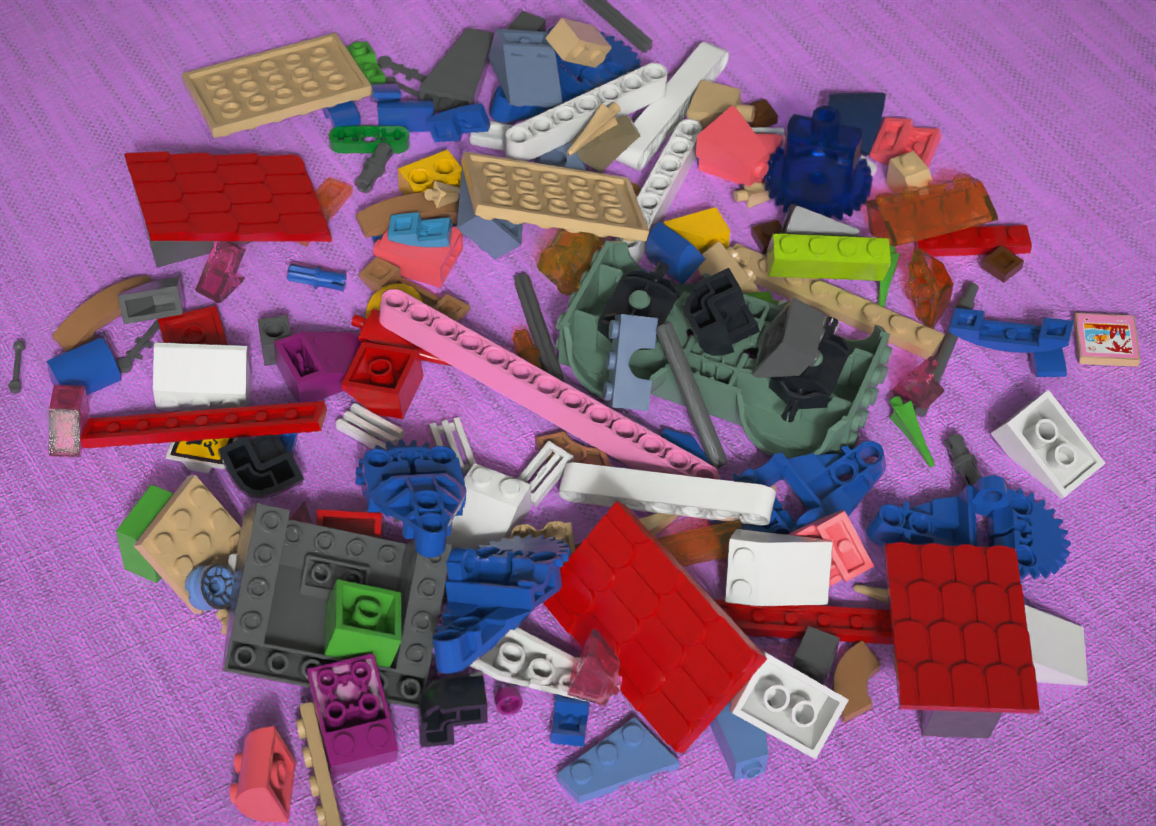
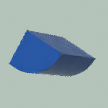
[377,100,434,132]
[646,222,705,284]
[46,337,122,405]

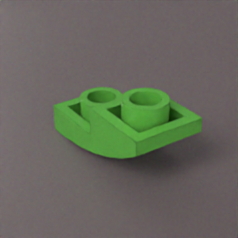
[346,42,386,83]

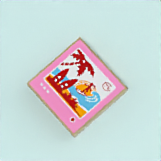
[1073,313,1140,367]

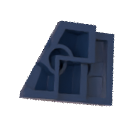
[816,92,886,157]

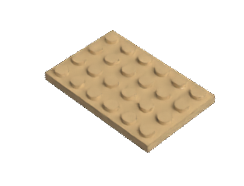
[181,33,371,138]
[461,151,649,242]

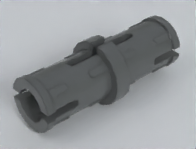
[354,142,394,193]
[944,434,982,486]

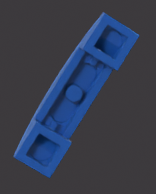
[949,308,1074,353]

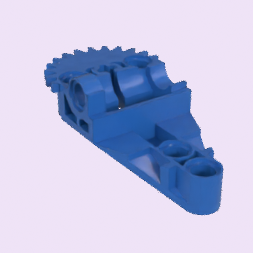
[490,26,641,123]
[355,439,467,558]
[711,441,886,553]
[866,475,1071,582]
[432,535,571,673]

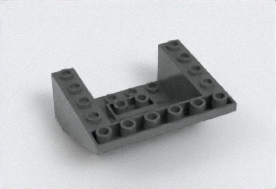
[222,503,452,709]

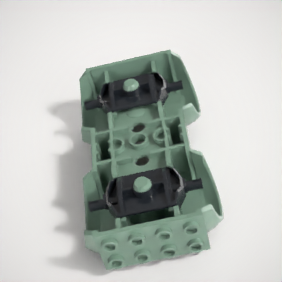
[556,240,892,459]

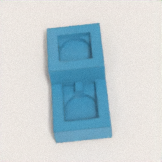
[387,212,453,247]

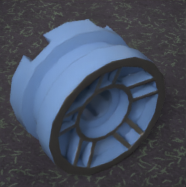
[185,563,234,611]

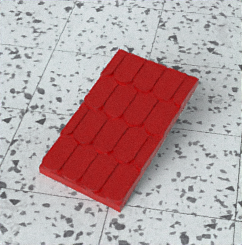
[124,151,332,268]
[543,501,768,754]
[883,542,1040,738]

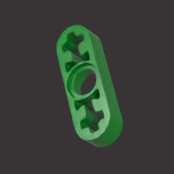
[329,126,410,153]

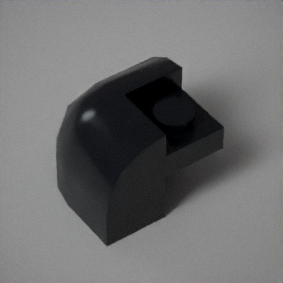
[683,268,760,356]
[218,435,304,499]
[418,672,488,748]

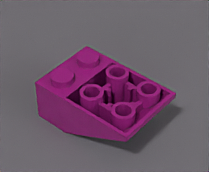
[274,332,361,403]
[307,653,398,777]

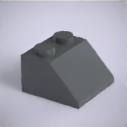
[752,297,825,378]

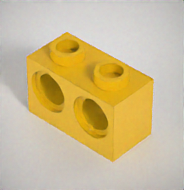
[398,149,462,195]

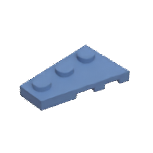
[557,717,680,803]

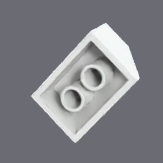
[153,343,252,412]
[730,649,848,759]

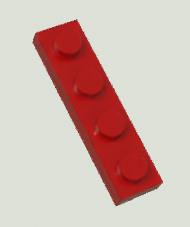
[913,225,1032,257]

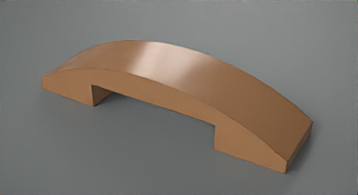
[355,193,459,237]
[359,257,471,322]
[52,275,153,352]

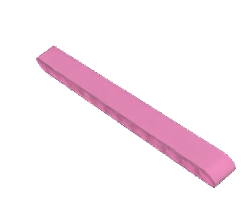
[379,289,720,480]

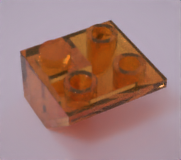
[905,248,954,329]

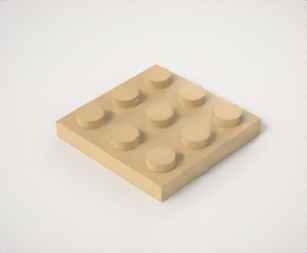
[134,475,241,614]

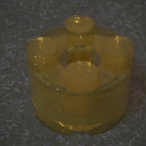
[537,228,604,295]

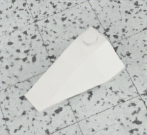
[470,627,612,704]

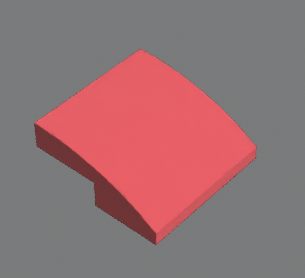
[870,118,941,168]
[788,510,874,586]

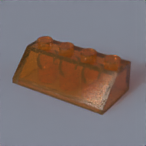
[866,173,998,247]

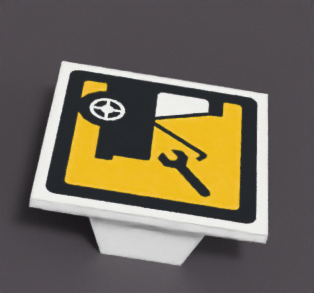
[166,410,239,473]

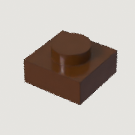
[746,98,778,128]
[751,220,782,254]
[981,245,1024,283]

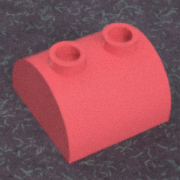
[229,726,296,822]

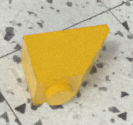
[663,207,730,254]

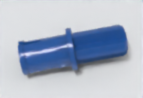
[287,264,347,292]

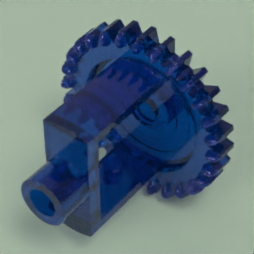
[764,106,873,221]

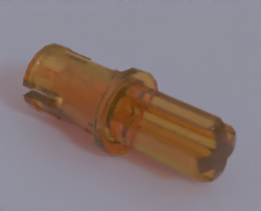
[512,329,544,371]

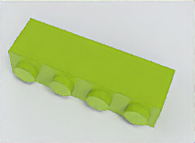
[767,234,891,281]

